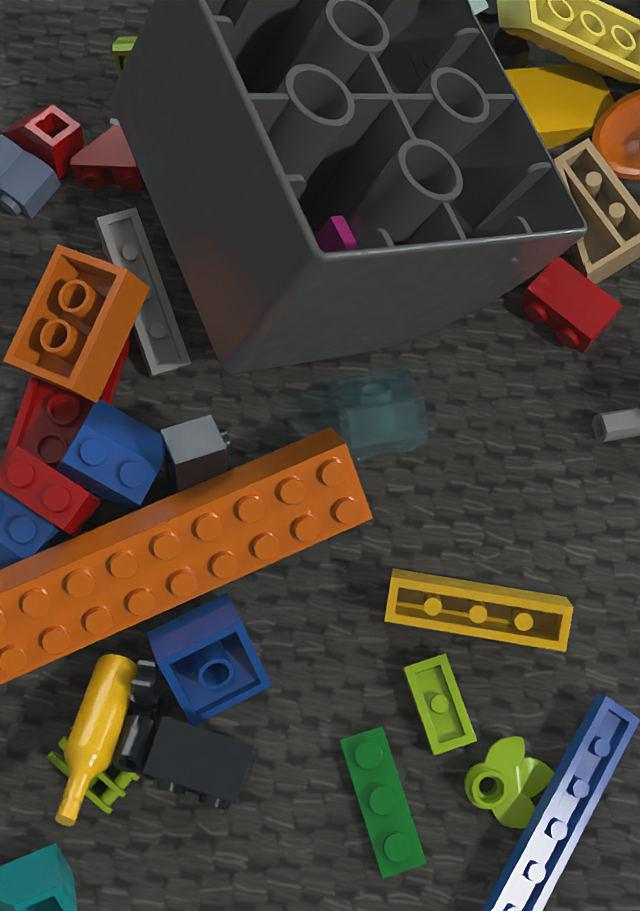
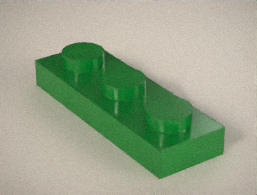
[339,726,427,879]

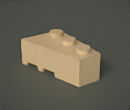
[554,138,640,284]

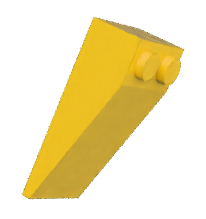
[505,63,615,149]

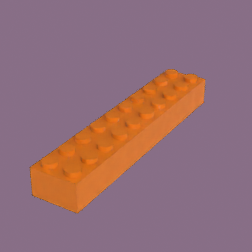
[0,427,373,685]

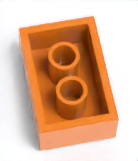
[3,244,150,403]

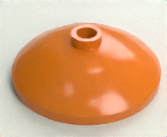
[592,89,640,180]

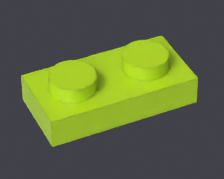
[402,653,477,756]

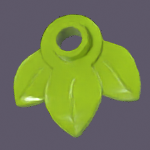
[464,736,554,828]

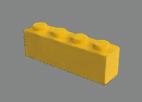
[384,568,574,652]

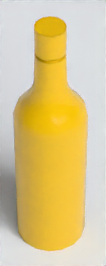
[55,654,138,826]

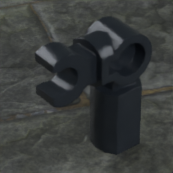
[113,660,164,773]

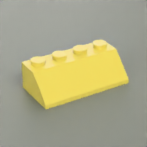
[497,0,640,84]

